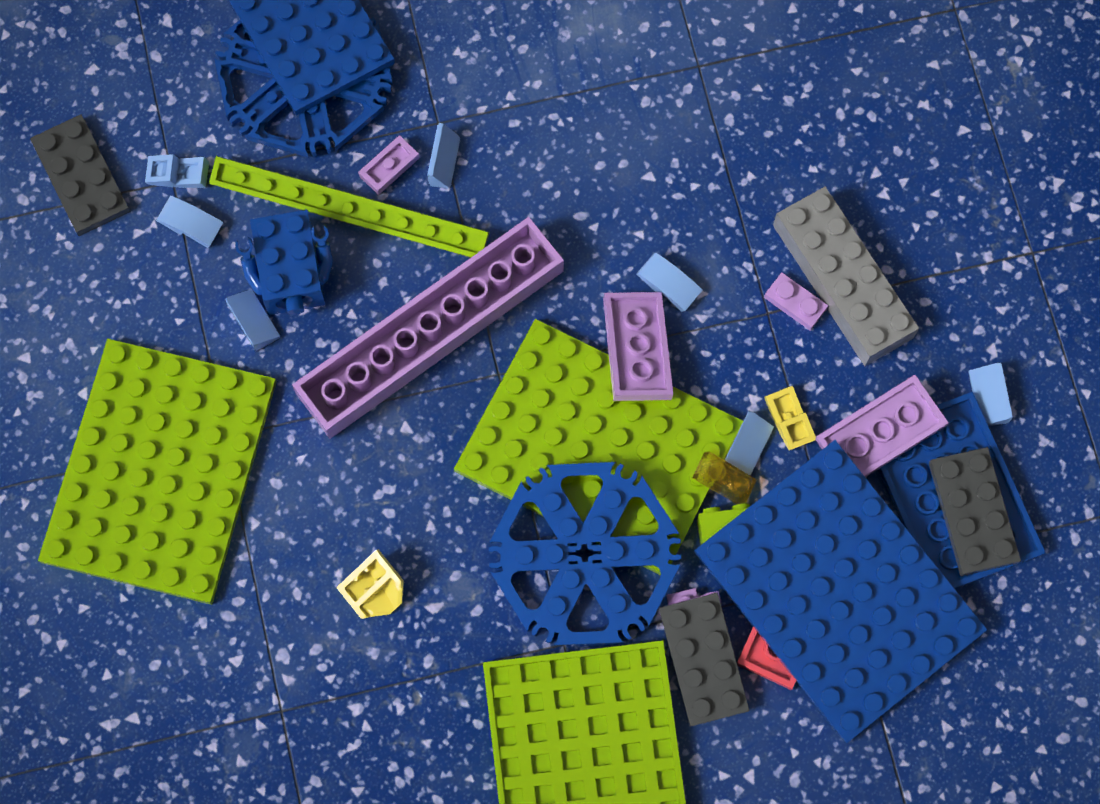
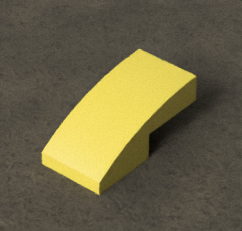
[764,386,816,451]

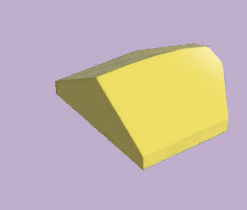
[336,549,404,619]

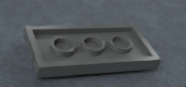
[30,114,130,236]
[929,447,1021,576]
[659,592,749,727]

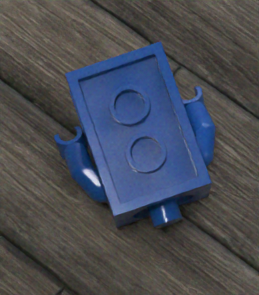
[235,209,333,315]

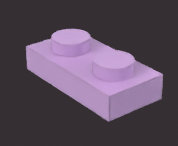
[358,135,420,195]
[764,272,828,331]

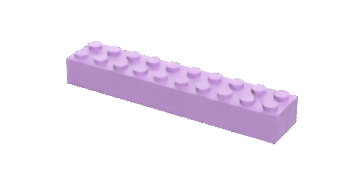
[292,217,564,439]

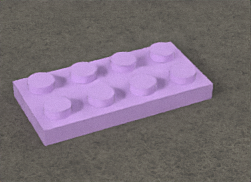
[603,292,673,401]
[815,375,949,477]

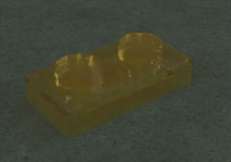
[692,451,757,504]

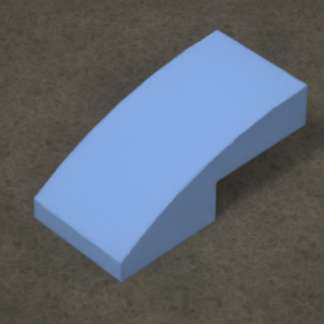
[145,154,209,188]
[156,196,223,248]
[637,253,703,312]

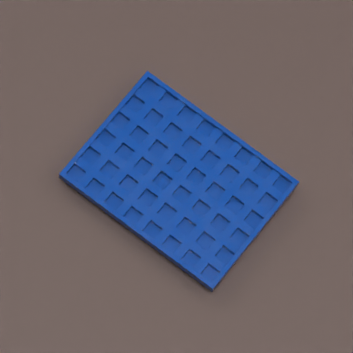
[694,440,987,743]

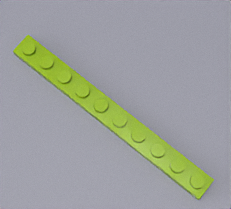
[209,156,490,257]

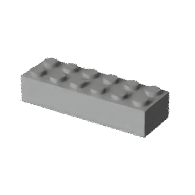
[773,186,919,366]

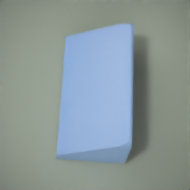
[427,123,460,189]
[225,289,281,352]
[968,363,1013,426]
[722,411,774,478]

